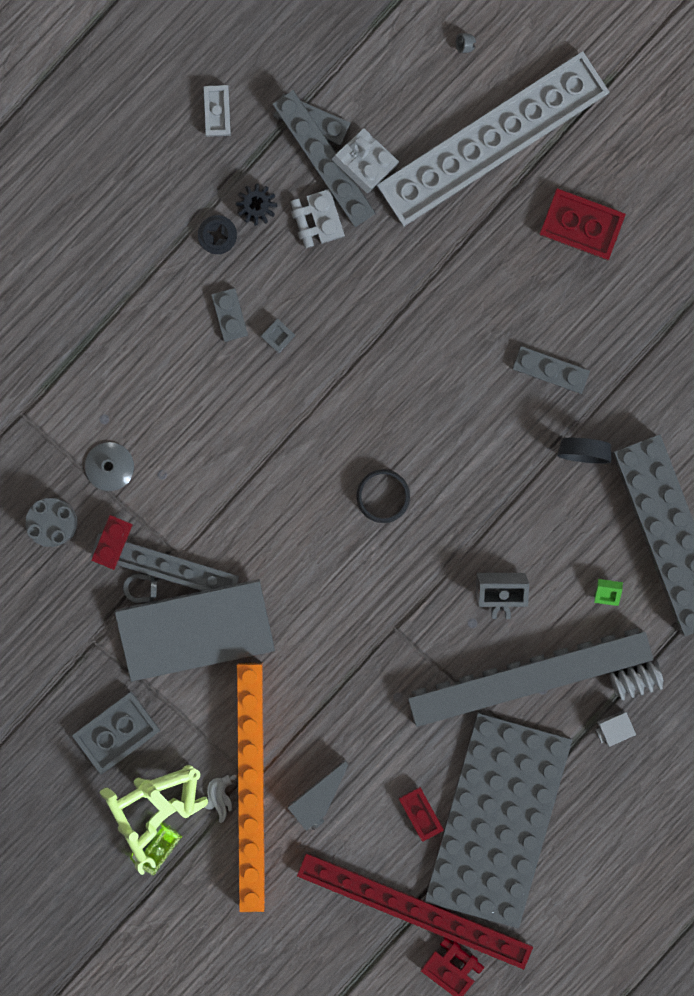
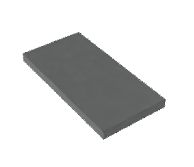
[115,579,275,682]

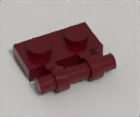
[420,937,485,996]

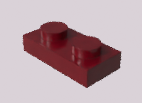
[91,515,133,570]
[399,786,444,842]

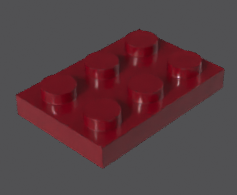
[539,188,626,261]

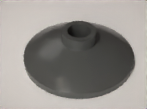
[85,442,134,491]

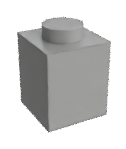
[596,710,636,747]

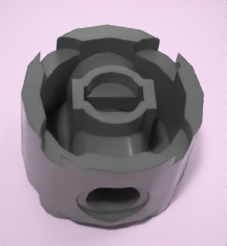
[26,498,77,547]

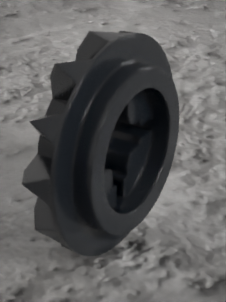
[198,215,237,255]

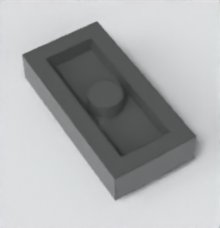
[211,288,248,342]

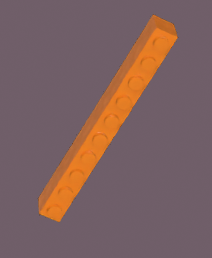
[237,663,265,912]

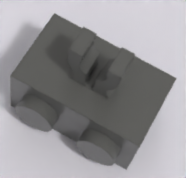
[475,573,529,619]

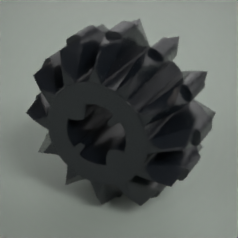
[236,183,278,226]

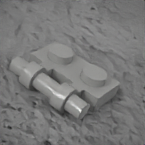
[290,189,345,249]

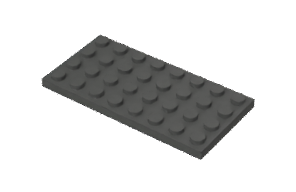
[424,713,572,929]

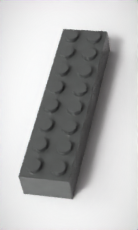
[611,434,694,636]

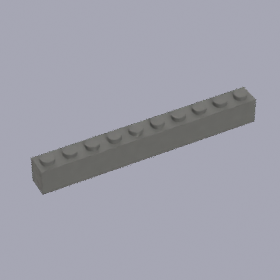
[408,628,654,727]

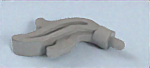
[205,775,237,823]

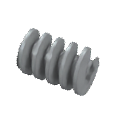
[609,659,663,701]

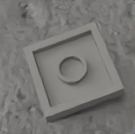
[332,128,399,194]

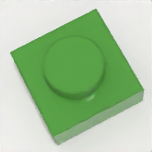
[594,579,623,606]

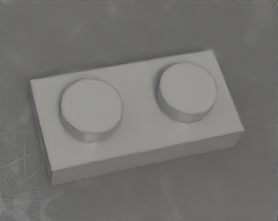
[204,85,231,137]

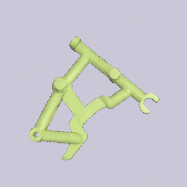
[100,765,208,875]

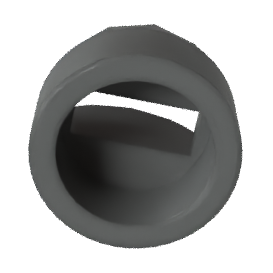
[456,33,476,53]

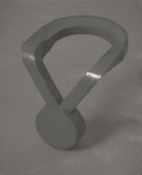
[123,573,157,604]

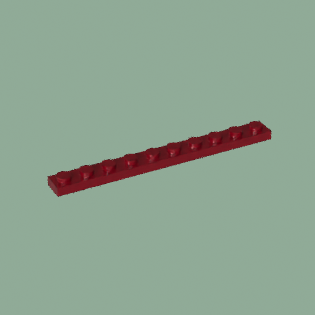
[297,852,533,970]

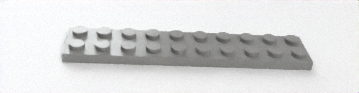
[377,51,610,227]

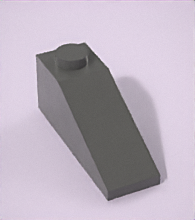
[288,759,348,831]

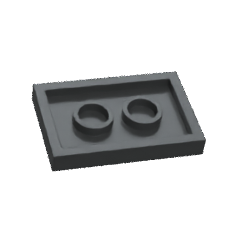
[72,691,161,775]

